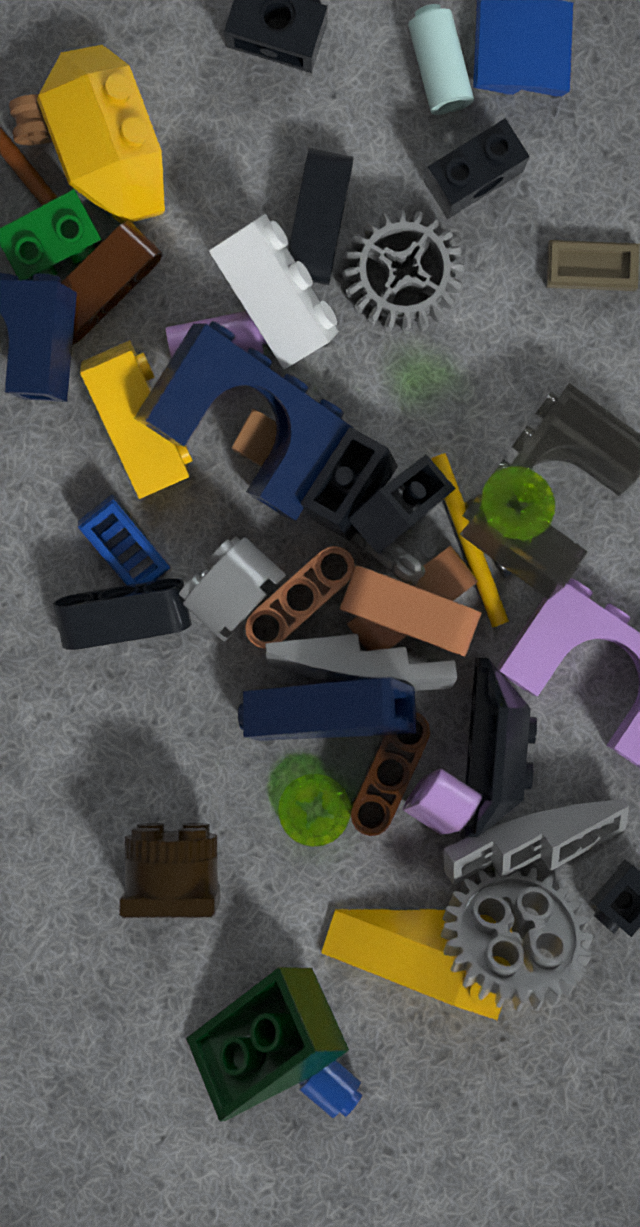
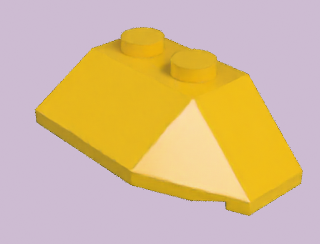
[37,45,165,224]

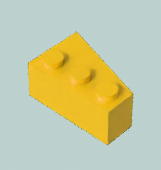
[80,340,193,499]

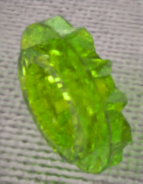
[479,466,556,542]
[278,773,351,847]

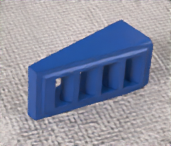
[78,494,170,585]

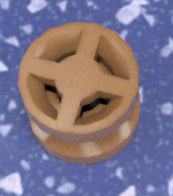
[9,94,52,146]

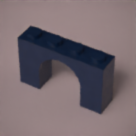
[0,273,77,402]
[134,321,354,521]

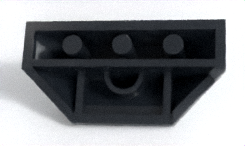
[461,657,537,839]

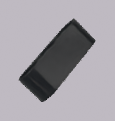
[288,148,354,285]
[53,578,192,650]

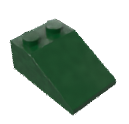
[186,967,349,1122]

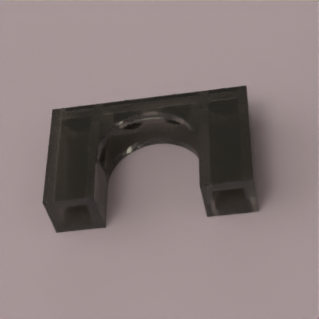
[459,383,640,599]

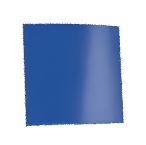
[473,0,573,96]

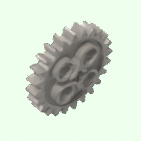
[441,867,593,1012]

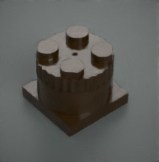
[119,823,220,918]

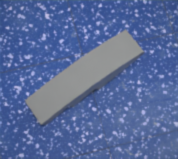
[265,634,457,691]
[444,799,629,885]

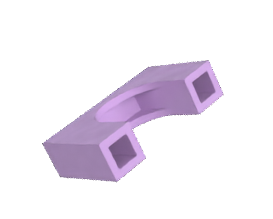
[496,578,640,768]

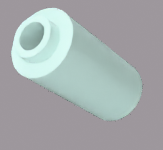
[408,4,474,115]

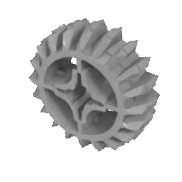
[343,209,465,334]

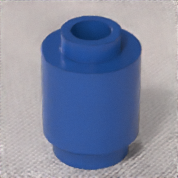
[299,1060,362,1118]

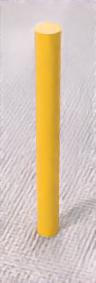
[431,453,509,628]

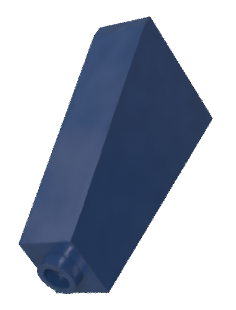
[238,677,416,741]

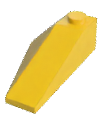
[321,909,512,1020]

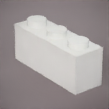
[209,214,339,369]

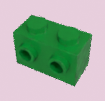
[0,189,102,281]

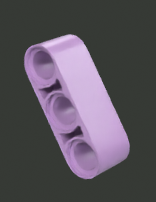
[402,769,481,835]

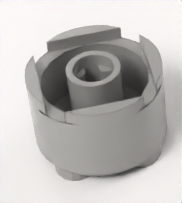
[179,536,286,642]

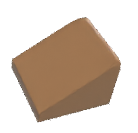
[232,408,276,467]

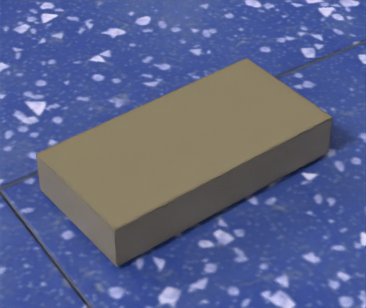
[546,240,640,291]

